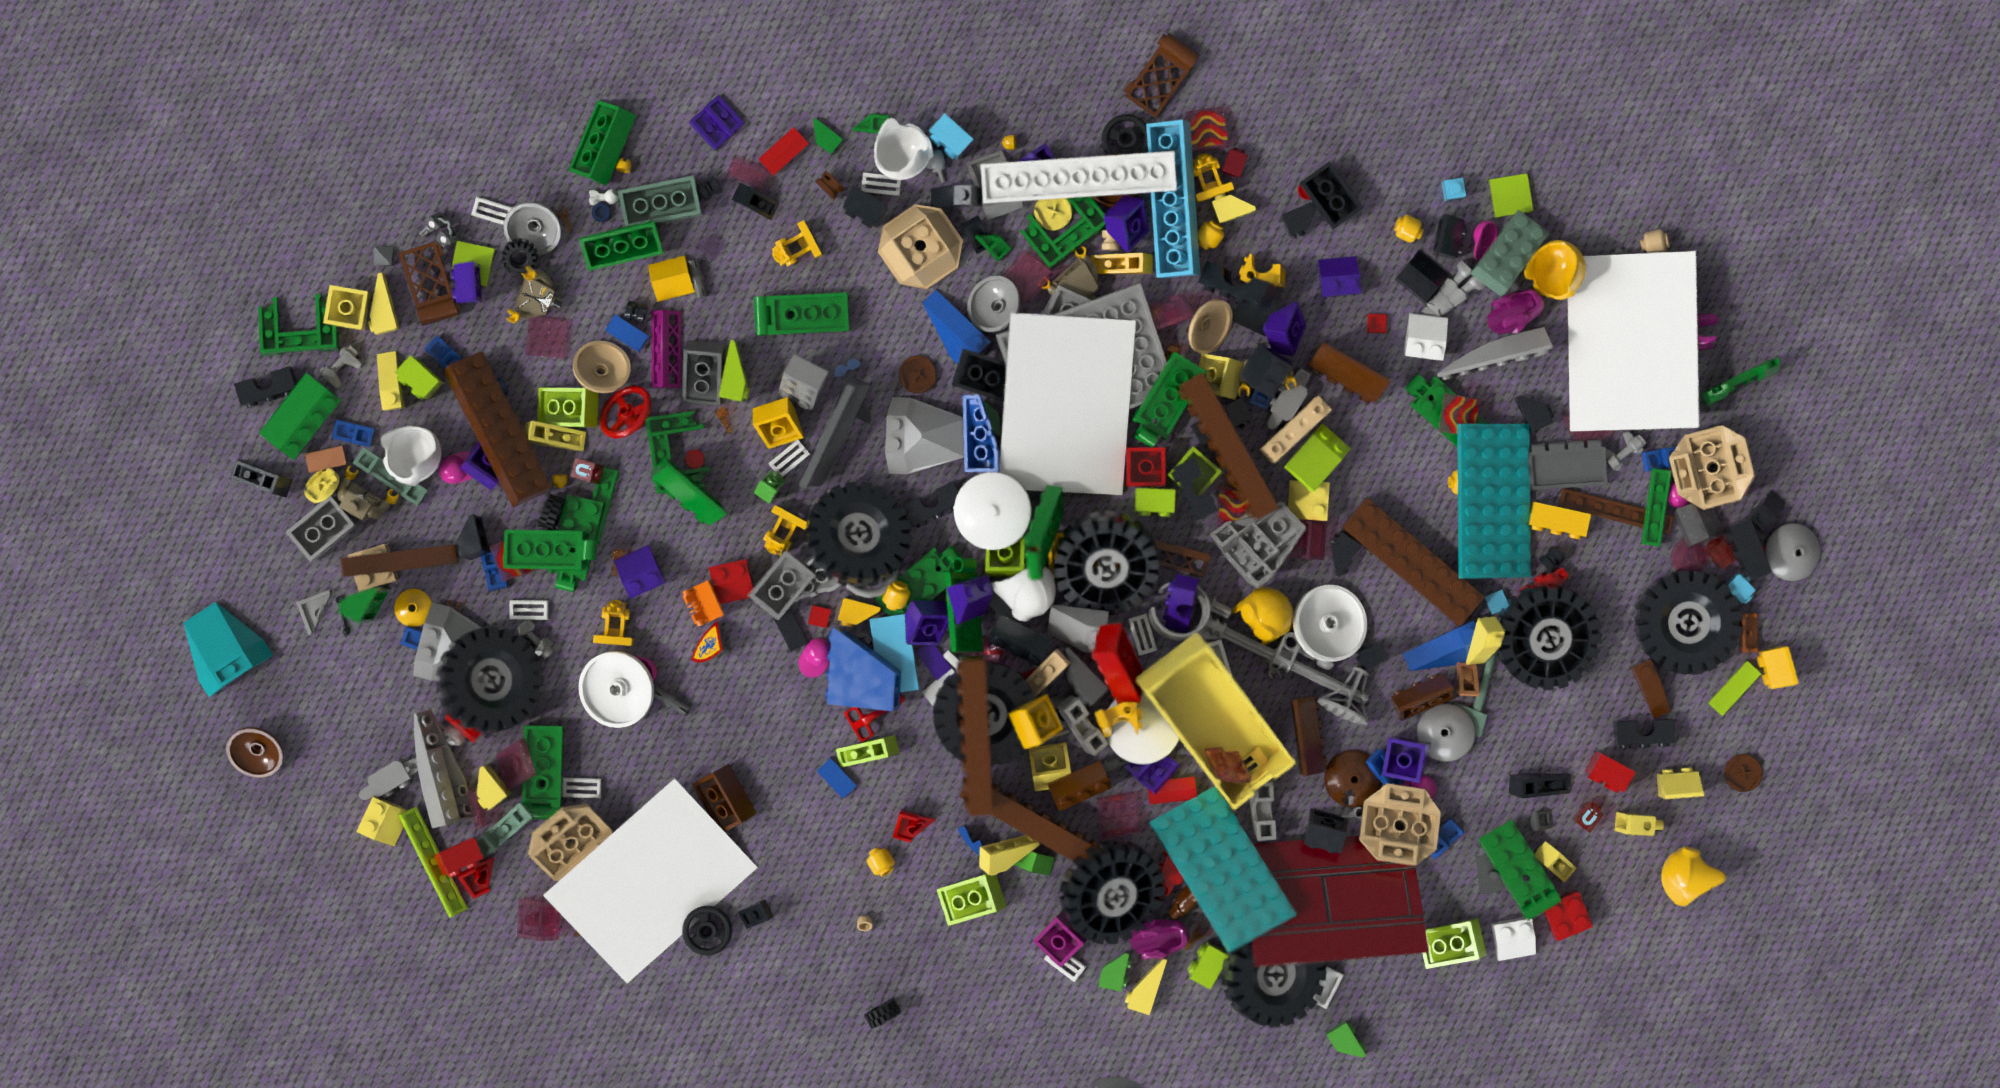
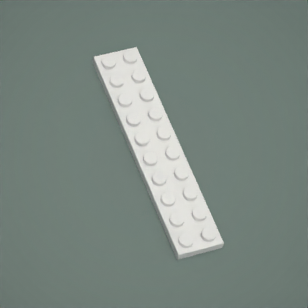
[981,151,1177,204]

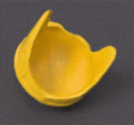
[1524,240,1586,300]
[1231,586,1294,646]
[1661,846,1726,906]

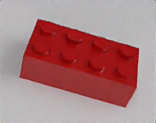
[1092,623,1144,705]

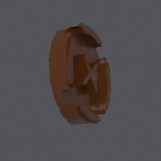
[899,356,937,394]
[1724,754,1763,792]

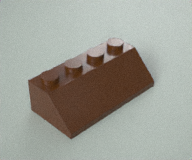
[1290,695,1327,776]

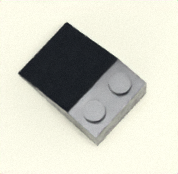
[951,348,1007,402]

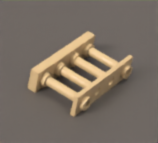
[1259,396,1331,464]

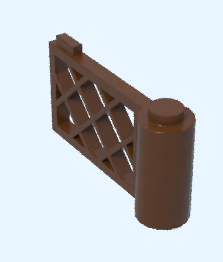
[1124,33,1200,118]
[399,241,462,326]

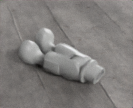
[1421,261,1485,317]

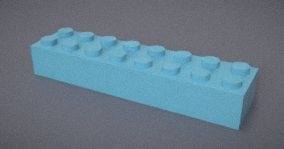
[1146,120,1200,279]

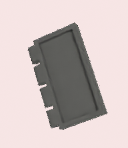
[1528,439,1608,490]

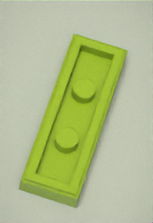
[1707,661,1761,716]

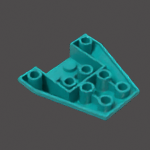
[183,602,274,697]

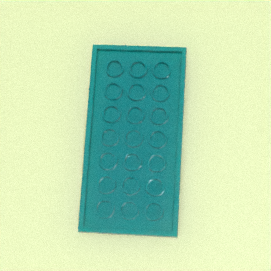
[1457,424,1531,579]
[1150,786,1296,953]

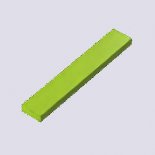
[398,806,468,918]

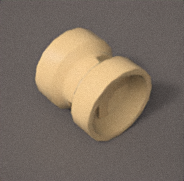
[1102,230,1121,251]

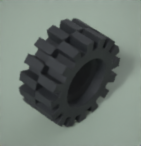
[502,238,538,276]
[538,494,565,530]
[864,999,901,1029]

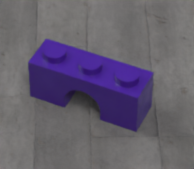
[1163,574,1199,633]

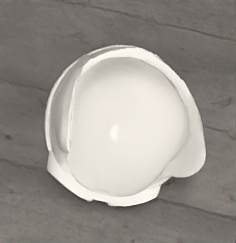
[874,118,934,180]
[381,426,441,486]
[991,564,1056,622]

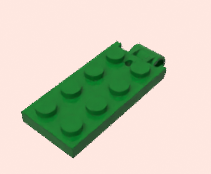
[1132,351,1207,448]
[1404,374,1488,448]
[548,494,605,593]
[503,530,597,570]
[874,545,962,616]
[945,557,984,652]

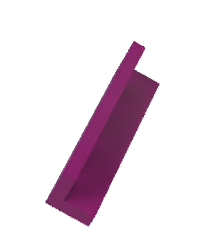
[651,310,682,388]

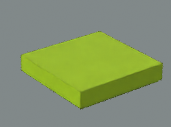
[1489,173,1533,218]
[449,241,495,287]

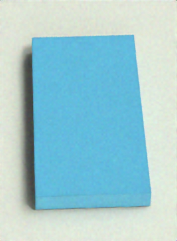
[869,614,920,692]

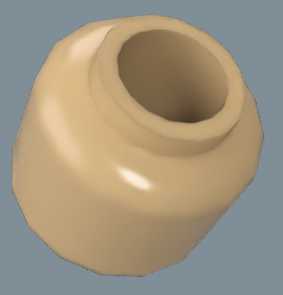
[1640,229,1670,253]

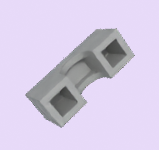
[1056,695,1109,756]
[1250,781,1276,841]

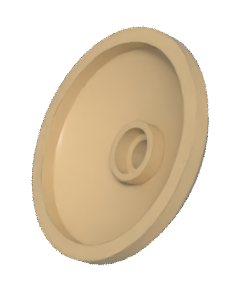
[1188,299,1233,354]
[573,341,631,393]

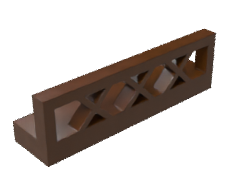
[1153,539,1211,577]

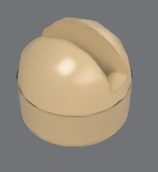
[857,915,873,931]

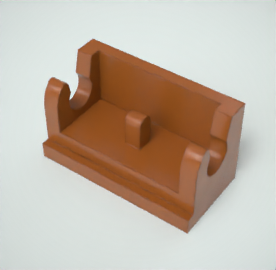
[1739,613,1759,652]

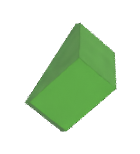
[1014,851,1055,876]

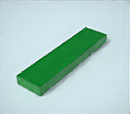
[591,467,619,545]
[1640,468,1672,547]

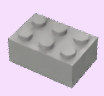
[778,354,828,410]
[286,495,358,562]

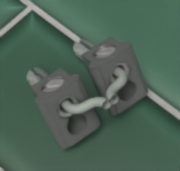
[420,212,461,253]

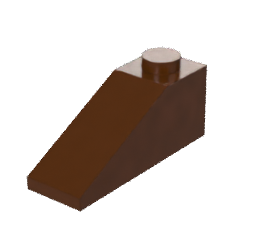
[1630,659,1671,719]

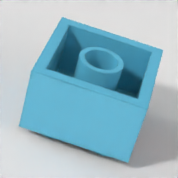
[929,113,974,160]

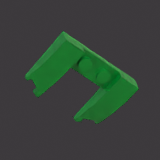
[1020,197,1106,271]
[258,294,340,356]
[1700,358,1780,407]
[645,411,710,494]

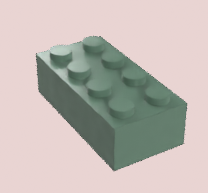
[618,176,703,227]
[1470,210,1549,297]

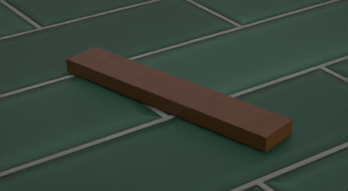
[1558,488,1675,535]
[340,545,457,577]

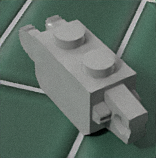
[1266,369,1310,430]
[358,758,418,800]

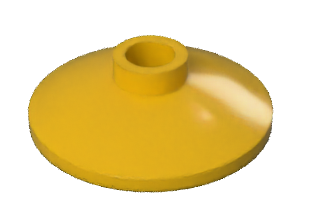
[394,589,432,627]

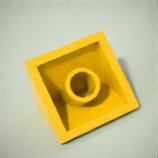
[648,255,695,302]

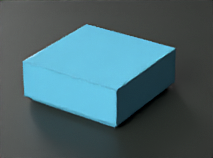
[1484,589,1509,615]

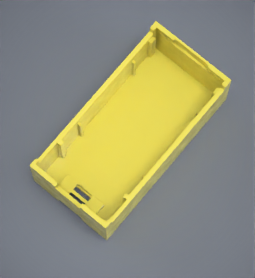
[1135,632,1296,810]

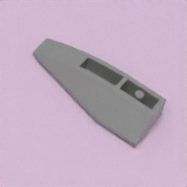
[1435,327,1553,381]
[414,709,475,828]

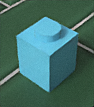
[1442,178,1466,202]
[1726,574,1756,604]

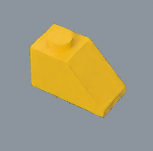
[838,598,881,627]

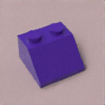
[1104,195,1149,252]
[1318,256,1361,298]
[451,261,482,304]
[1263,302,1307,356]
[460,442,499,490]
[614,544,665,599]
[947,575,993,624]
[905,600,949,645]
[1382,736,1431,783]

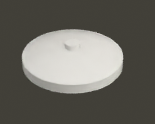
[954,472,1032,550]
[1293,585,1367,662]
[579,651,654,728]
[1106,691,1179,765]

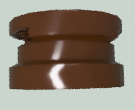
[815,171,845,200]

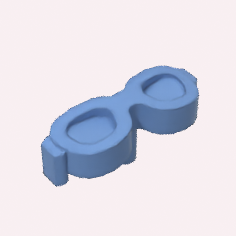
[834,359,861,377]

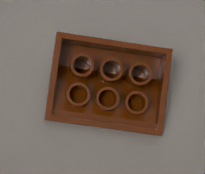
[1307,343,1391,404]

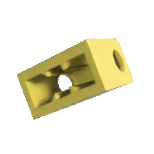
[1615,812,1664,836]

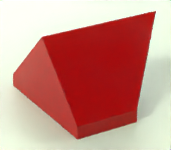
[892,809,937,843]
[457,856,495,899]

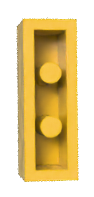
[1528,502,1591,540]

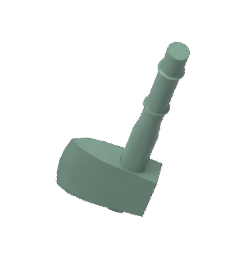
[1446,650,1498,737]

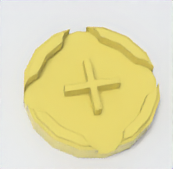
[1034,198,1072,231]
[304,468,339,503]

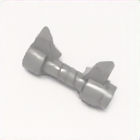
[320,345,361,388]
[1605,432,1646,471]
[516,619,554,659]

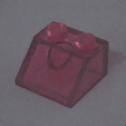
[1149,294,1194,331]
[1286,520,1327,560]
[517,899,560,941]

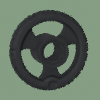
[1102,114,1148,155]
[682,906,732,956]

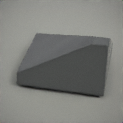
[374,246,394,266]
[1529,809,1552,831]

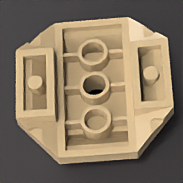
[878,204,963,290]
[1669,426,1755,510]
[1359,783,1441,866]
[528,804,612,881]

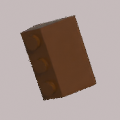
[1391,674,1454,721]
[1047,761,1112,811]
[692,764,757,832]

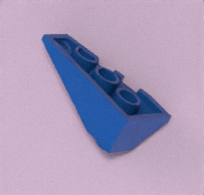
[923,290,990,364]
[963,395,1000,472]
[1402,620,1476,671]

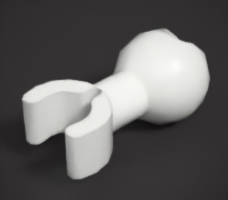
[589,189,619,205]

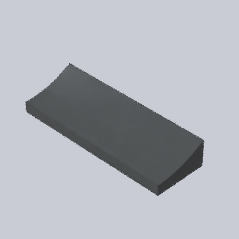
[799,377,870,489]

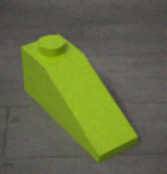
[836,735,900,768]

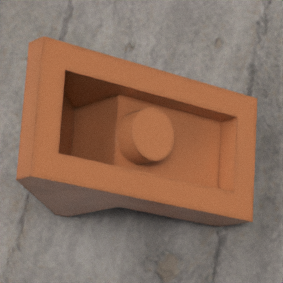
[1455,662,1480,696]

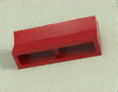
[758,127,809,176]
[1148,777,1197,805]

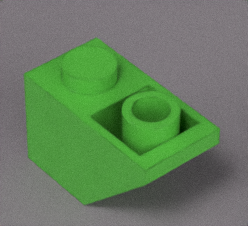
[754,470,786,504]
[1098,951,1132,992]
[1325,1021,1366,1058]

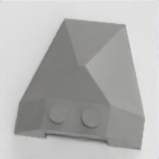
[885,397,964,474]
[1210,501,1306,589]
[413,602,494,681]

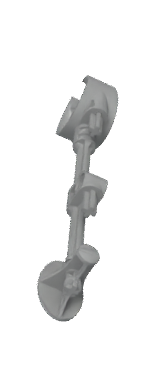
[1148,582,1369,725]

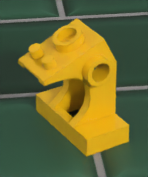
[1193,153,1234,203]
[772,220,822,267]
[1239,253,1286,288]
[763,505,807,556]
[593,600,634,646]
[1095,702,1142,738]

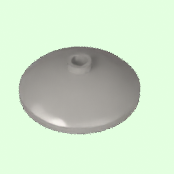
[504,202,561,256]
[967,276,1020,332]
[1764,523,1820,581]
[1417,704,1475,761]

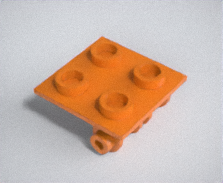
[682,580,725,627]

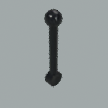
[335,596,350,636]

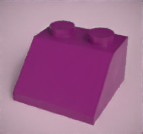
[1033,911,1087,968]

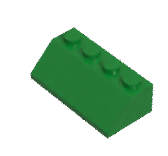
[568,100,637,186]
[579,220,663,271]
[259,372,341,460]
[650,456,727,526]
[338,587,390,624]

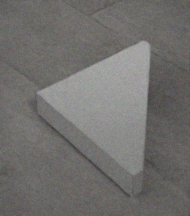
[296,590,331,635]

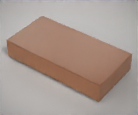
[305,446,348,473]

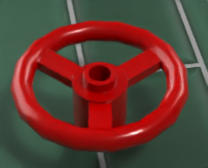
[599,385,652,439]

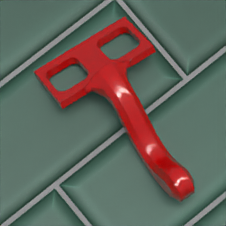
[844,695,906,742]

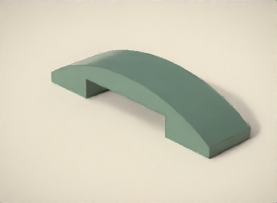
[353,447,428,506]
[476,802,534,859]

